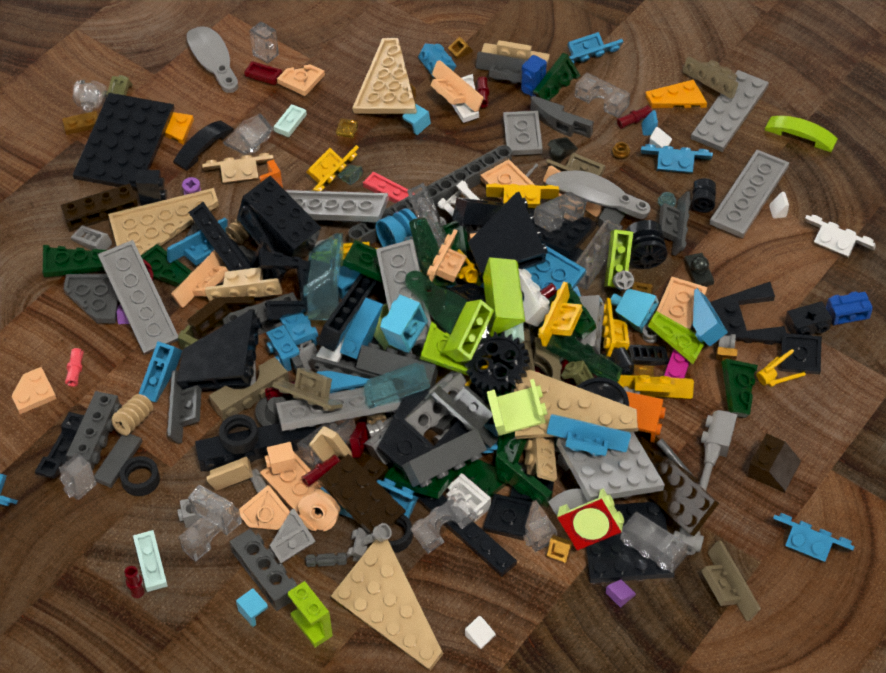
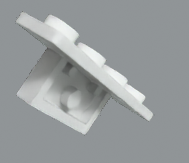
[805,215,876,258]

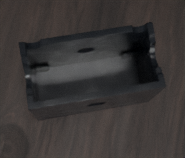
[236,176,321,273]

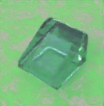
[338,165,363,185]

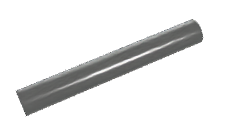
[656,439,699,484]

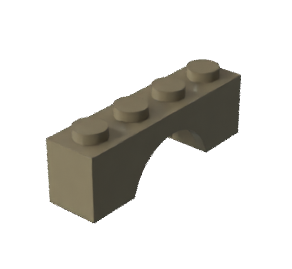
[532,337,564,382]
[209,357,289,421]

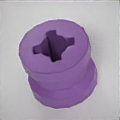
[182,177,201,195]

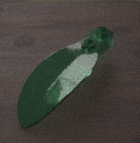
[405,271,493,357]

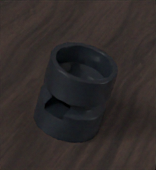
[691,178,716,213]

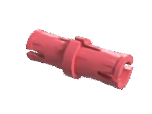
[65,348,84,387]

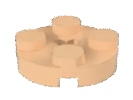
[298,489,341,531]

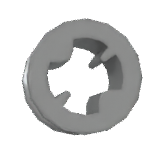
[642,324,659,343]

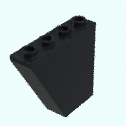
[468,192,548,282]
[177,310,261,390]

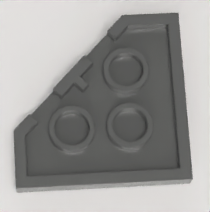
[63,274,119,323]

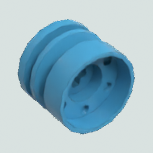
[375,208,423,247]

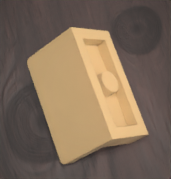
[309,426,353,463]
[206,457,253,491]

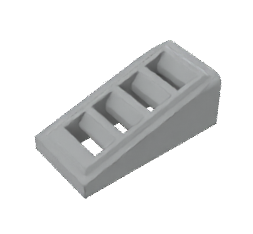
[71,225,112,251]

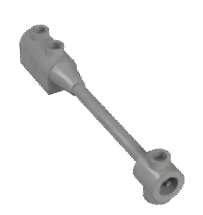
[672,410,737,555]

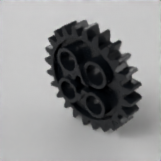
[465,332,530,394]

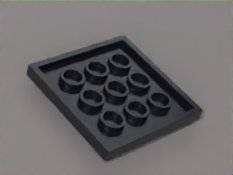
[527,200,597,258]
[585,502,675,583]

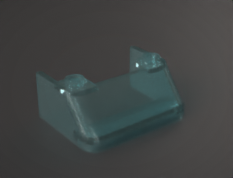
[303,233,344,320]

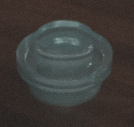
[658,192,676,207]

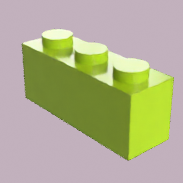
[604,230,633,288]
[443,299,494,362]

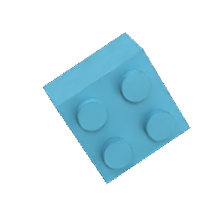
[380,295,428,353]

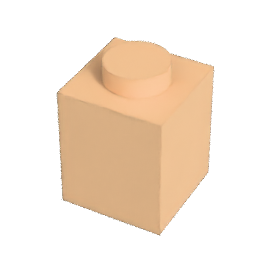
[264,442,297,475]

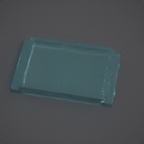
[364,363,430,409]

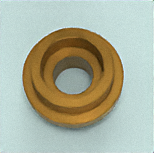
[612,142,630,158]

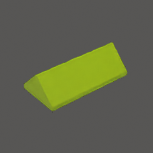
[483,257,525,337]

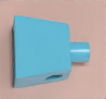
[611,289,659,333]

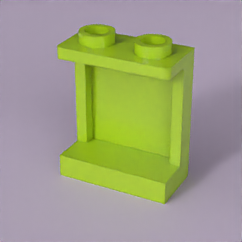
[288,581,333,648]

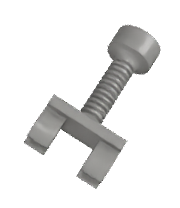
[347,523,392,561]

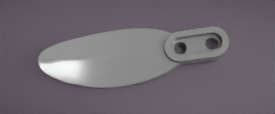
[187,27,238,93]
[546,170,650,219]

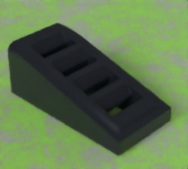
[627,345,669,368]

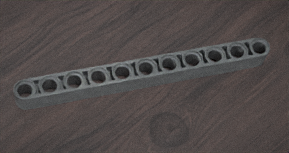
[348,145,512,245]

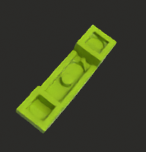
[765,116,838,152]

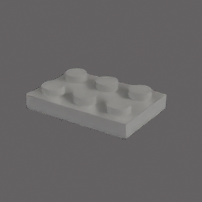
[503,111,543,155]

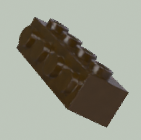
[61,184,138,232]

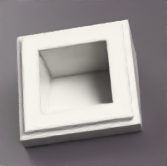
[649,127,672,148]
[769,192,789,218]
[465,616,496,649]

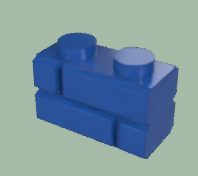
[521,55,547,96]
[826,291,873,325]

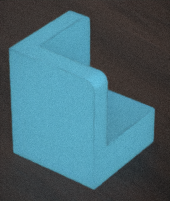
[402,104,431,135]
[236,588,268,627]

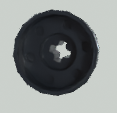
[625,220,668,269]

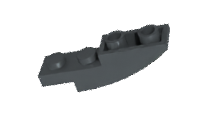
[531,95,594,138]

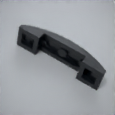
[173,120,234,171]
[35,412,84,479]

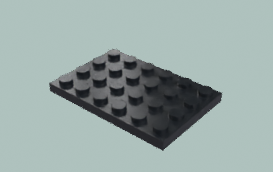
[73,93,175,191]

